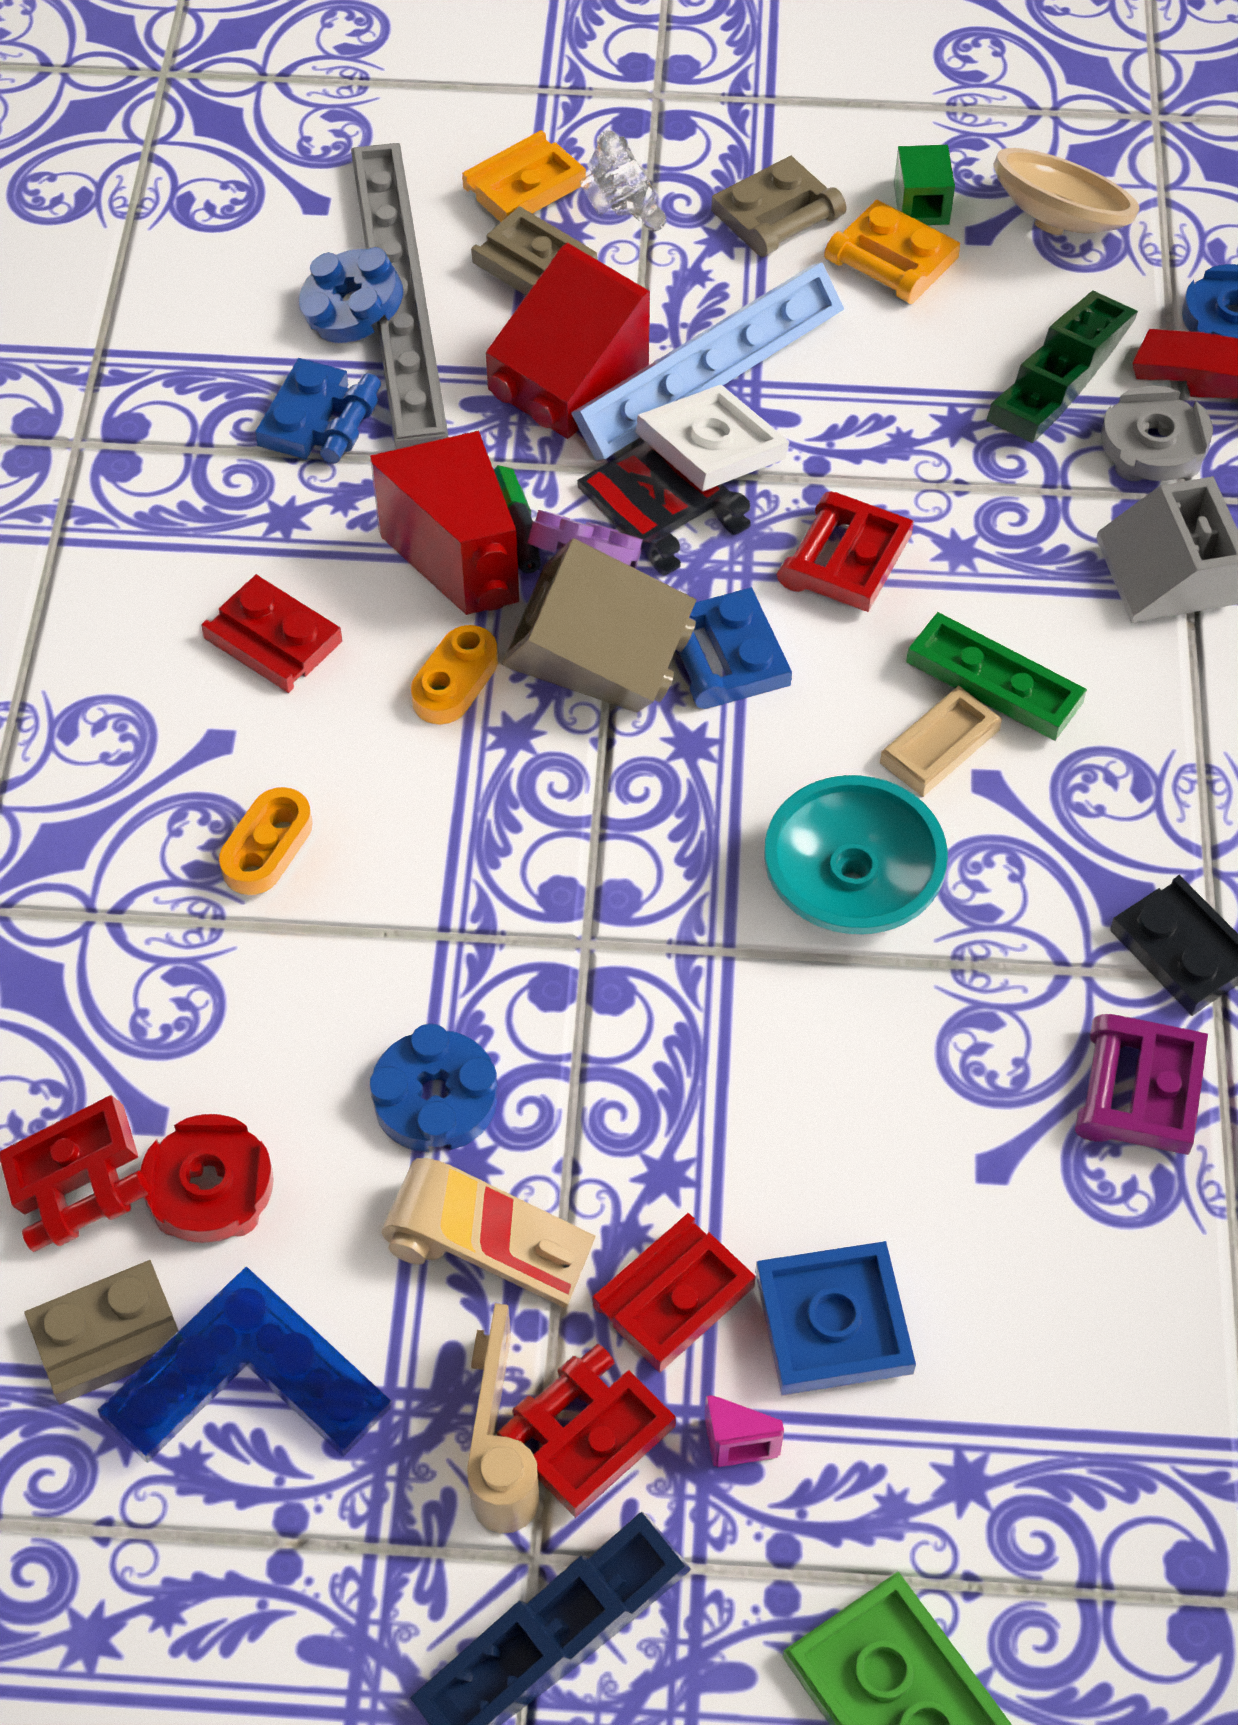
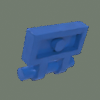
[255,357,381,464]

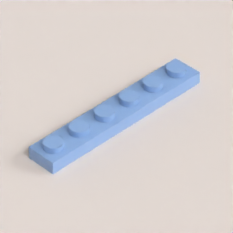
[571,262,844,460]

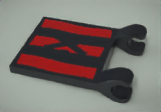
[577,442,751,575]

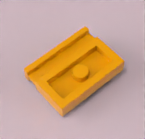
[462,130,586,222]

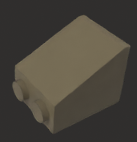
[501,538,697,712]

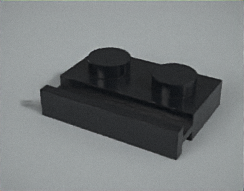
[1110,874,1238,1016]

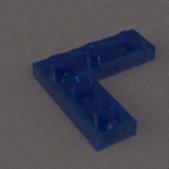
[97,1266,392,1463]

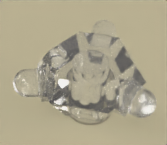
[579,130,666,231]

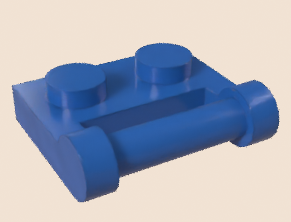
[678,587,792,709]

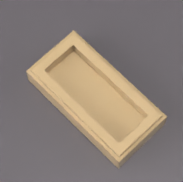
[880,685,1002,797]

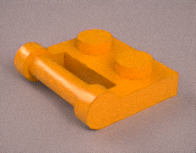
[824,199,961,304]

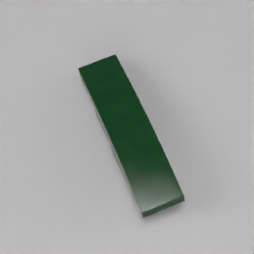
[986,290,1138,443]

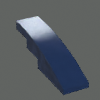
[410,1511,691,1725]

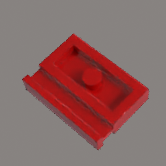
[201,574,343,693]
[592,1213,756,1373]

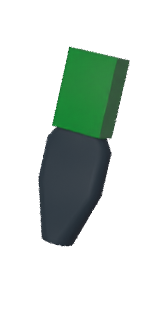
[494,465,541,573]

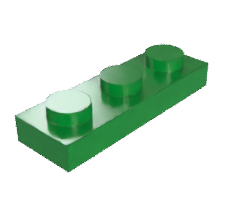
[906,611,1087,741]

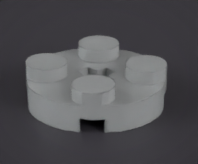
[1101,386,1213,481]

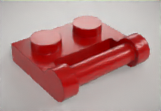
[777,491,914,612]

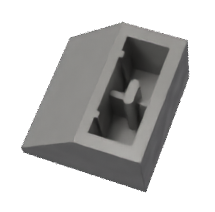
[1096,476,1238,623]

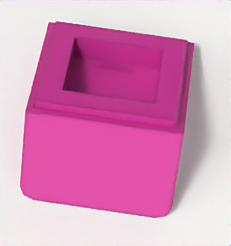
[705,1395,784,1467]

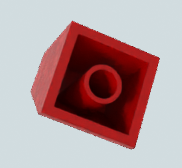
[486,242,650,439]
[370,430,520,615]

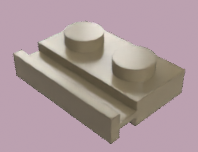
[471,206,598,295]
[24,1259,187,1405]

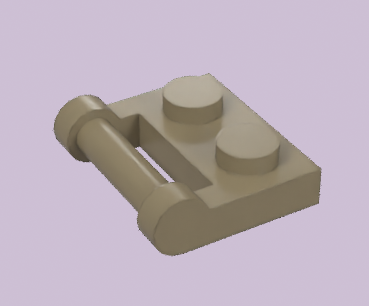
[711,155,847,257]

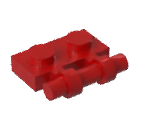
[0,1095,151,1252]
[496,1344,676,1518]

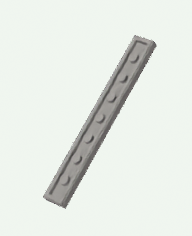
[351,143,449,449]

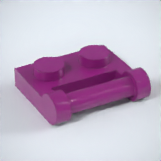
[1075,1014,1209,1155]

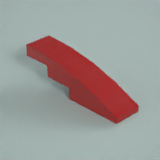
[1132,329,1238,399]

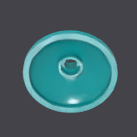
[764,775,948,935]

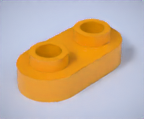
[411,625,498,725]
[219,787,313,895]

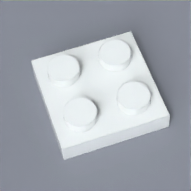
[635,385,789,491]

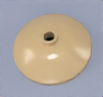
[993,148,1140,235]

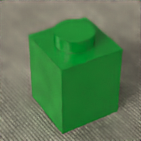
[893,144,955,225]

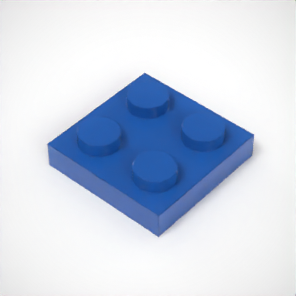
[755,1241,916,1396]

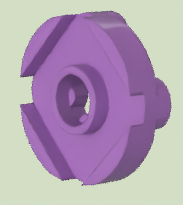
[527,510,643,569]

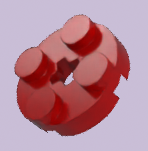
[140,1114,274,1243]

